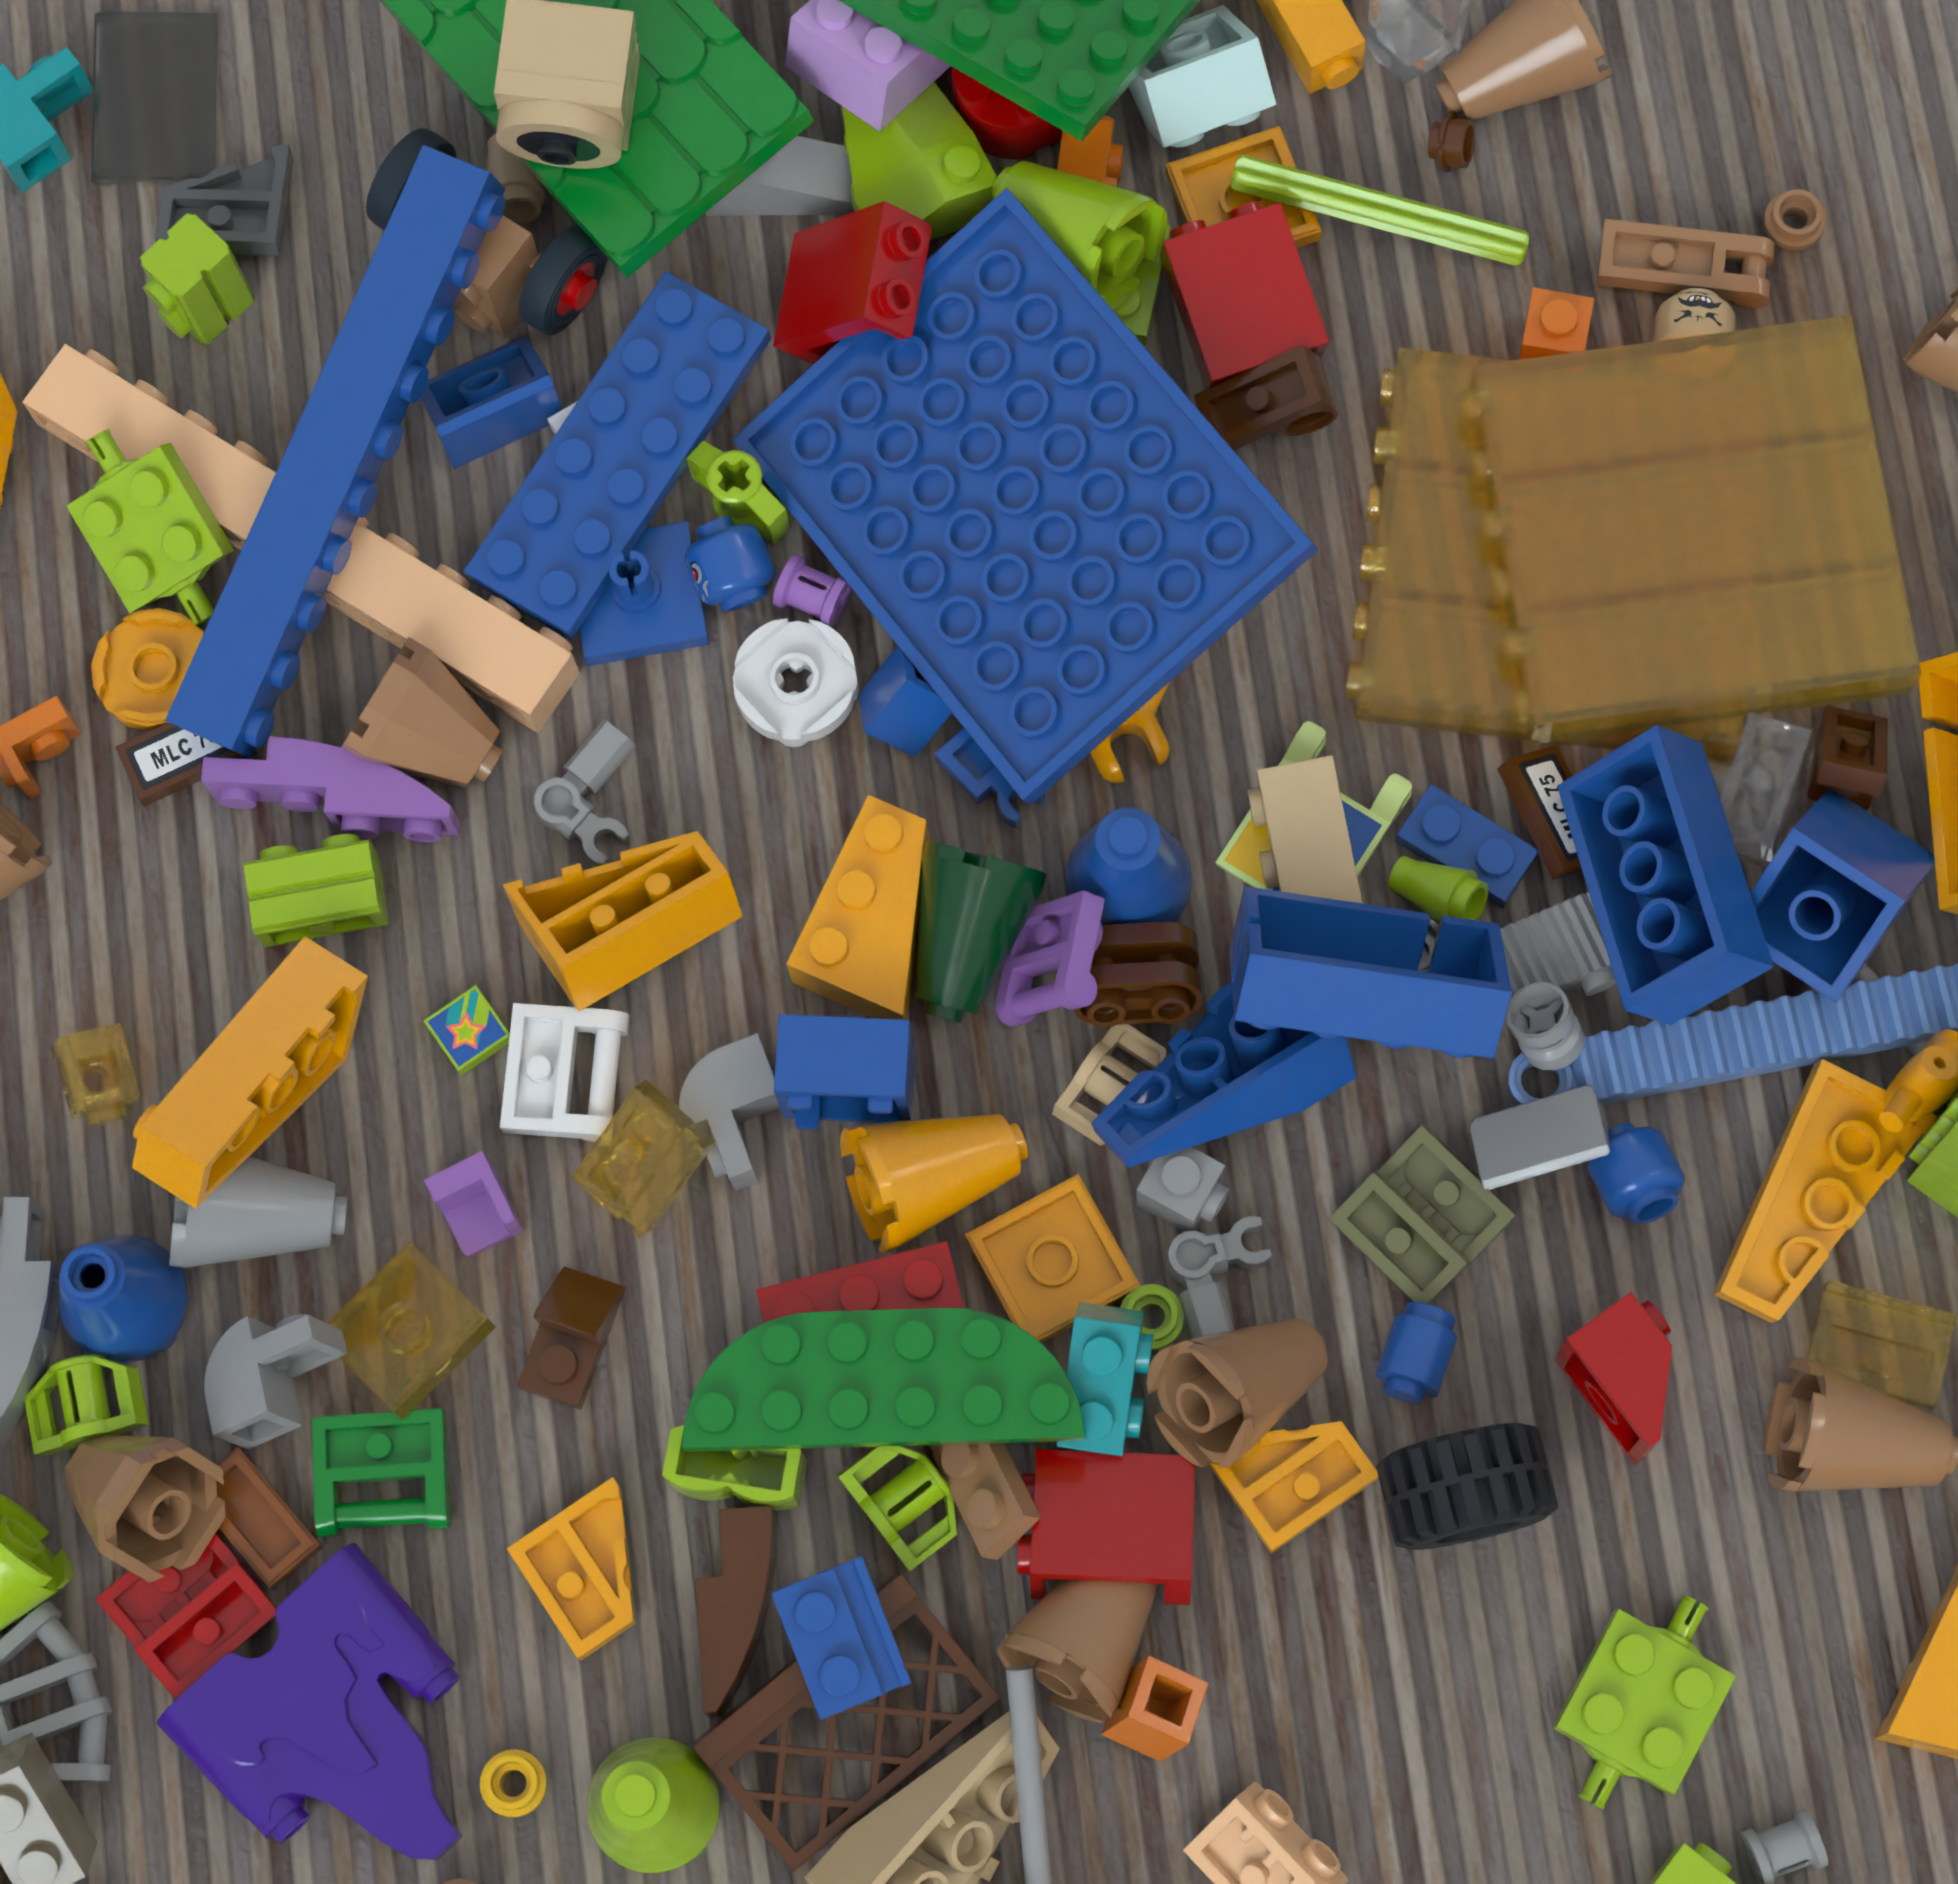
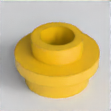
[480,1749,547,1818]

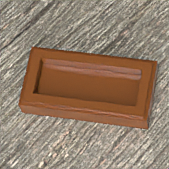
[216,1446,324,1590]

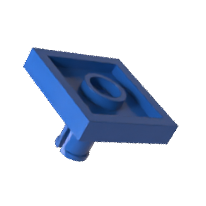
[579,521,710,666]

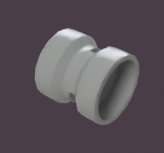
[1505,982,1585,1070]

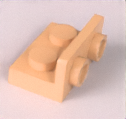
[1183,1782,1348,1884]

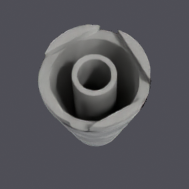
[169,1156,347,1268]

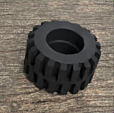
[1376,1423,1558,1550]

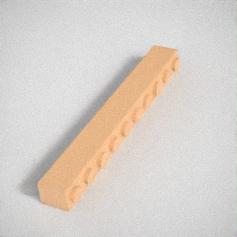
[22,344,580,734]

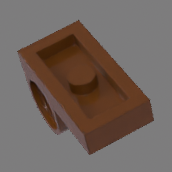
[1194,345,1338,450]

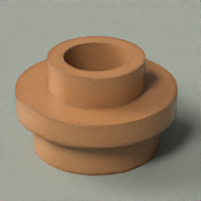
[1763,189,1826,250]

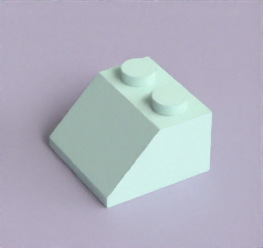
[1128,5,1277,148]

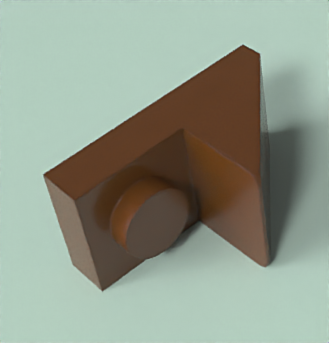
[1807,705,1888,811]
[517,1266,626,1410]

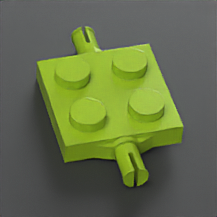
[66,429,235,626]
[1552,1595,1736,1810]

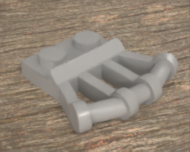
[0,1601,112,1783]

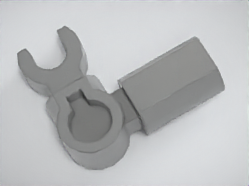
[534,719,636,867]
[1164,1216,1272,1339]

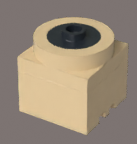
[494,0,640,169]

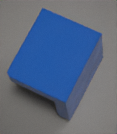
[858,646,952,756]

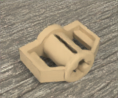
[1052,1024,1166,1146]

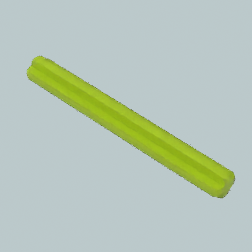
[1231,155,1529,266]

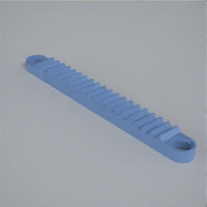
[1507,963,1958,1106]

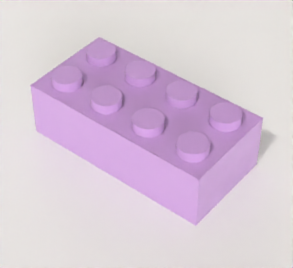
[785,0,950,132]

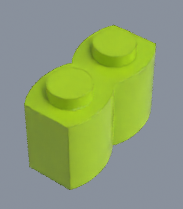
[662,1425,807,1511]

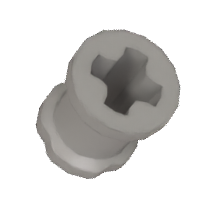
[1740,1808,1828,1884]

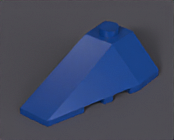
[1091,982,1357,1168]

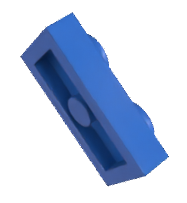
[1395,784,1539,908]

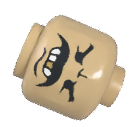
[1652,288,1736,384]

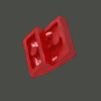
[95,1531,277,1700]

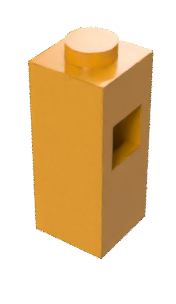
[1255,0,1366,95]

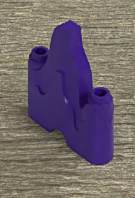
[157,1543,463,1860]

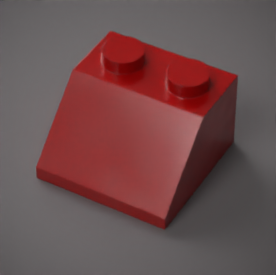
[1554,1292,1672,1466]

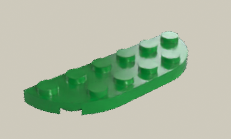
[682,1308,1085,1452]

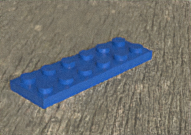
[464,271,771,640]

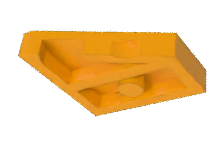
[1209,1421,1379,1554]
[506,1477,636,1661]

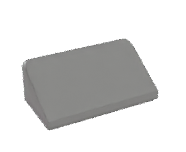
[1470,1085,1610,1190]

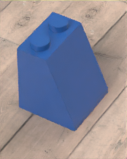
[1750,788,1935,1003]

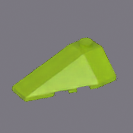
[841,82,997,240]

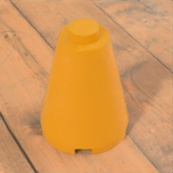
[840,1114,1028,1253]

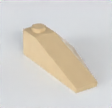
[804,1712,1060,1884]

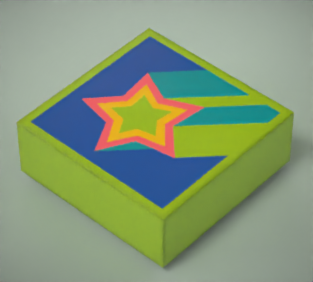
[423,985,510,1076]

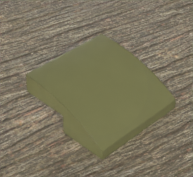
[1329,1125,1518,1304]

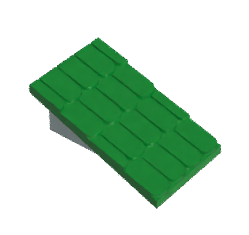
[379,0,814,279]

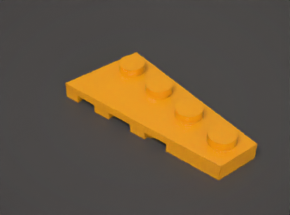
[1713,1059,1938,1323]

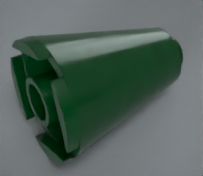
[915,841,1047,1023]

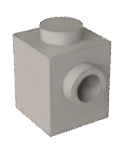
[1136,1147,1230,1232]

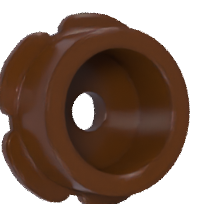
[1428,111,1475,172]

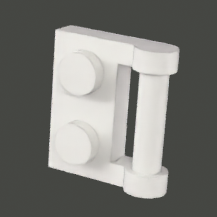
[500,1003,630,1143]

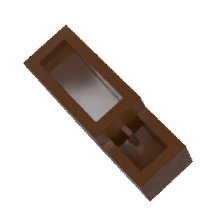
[696,1506,777,1718]

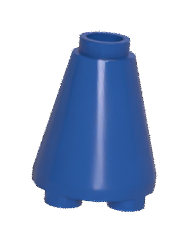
[58,1234,189,1364]

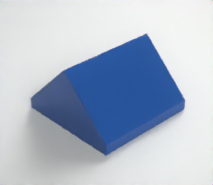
[420,336,563,469]

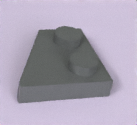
[155,145,293,256]

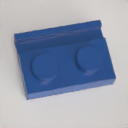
[771,1556,911,1720]

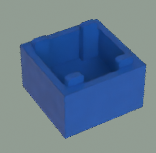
[774,1014,916,1130]

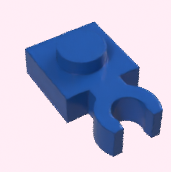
[935,728,1046,829]

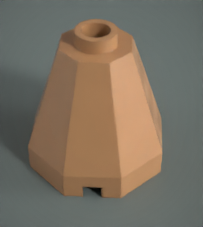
[341,637,503,788]
[65,1435,226,1583]

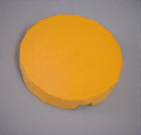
[91,608,204,732]

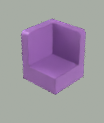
[424,1151,524,1258]

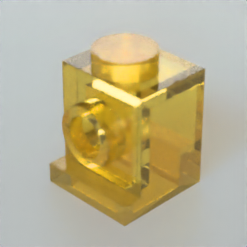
[50,1023,140,1127]

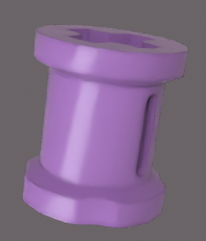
[772,554,852,628]

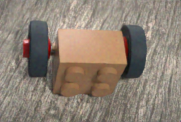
[366,128,608,339]

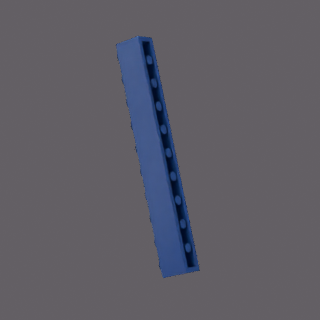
[165,145,506,759]

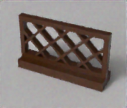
[692,1572,1000,1872]

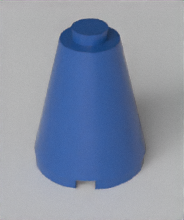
[1065,808,1192,925]

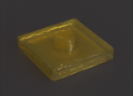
[328,1242,496,1420]

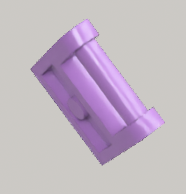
[995,890,1105,1027]

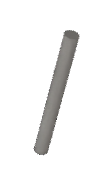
[1006,1665,1052,1884]

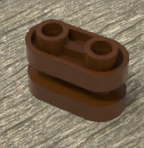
[1074,922,1203,1027]

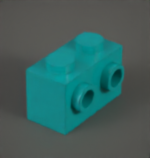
[1057,1302,1154,1456]

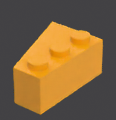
[786,795,930,1020]
[502,831,743,1012]

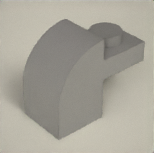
[679,1033,780,1191]
[204,1314,348,1450]

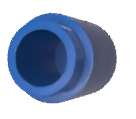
[1375,1301,1457,1405]

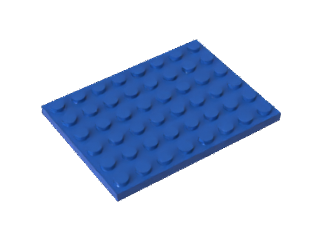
[732,188,1319,805]

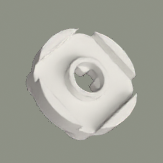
[733,618,859,747]

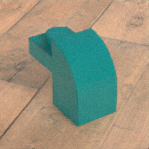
[0,46,94,193]

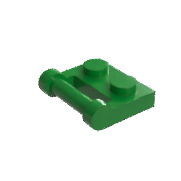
[312,1408,452,1537]

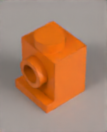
[1057,115,1124,187]

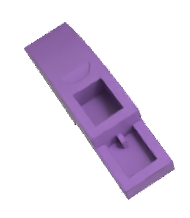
[201,736,460,842]

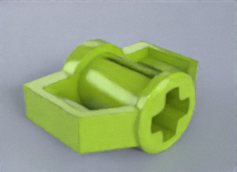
[686,441,790,546]
[24,1354,149,1456]
[836,1446,957,1571]

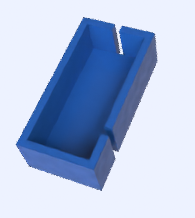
[1229,886,1512,1058]

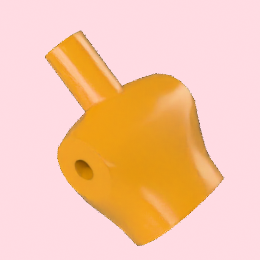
[1879,1029,1958,1132]

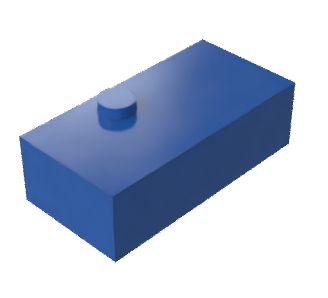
[1557,725,1774,1025]

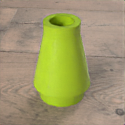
[1388,856,1488,923]

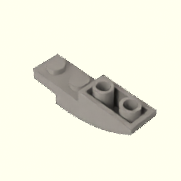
[0,1197,61,1452]

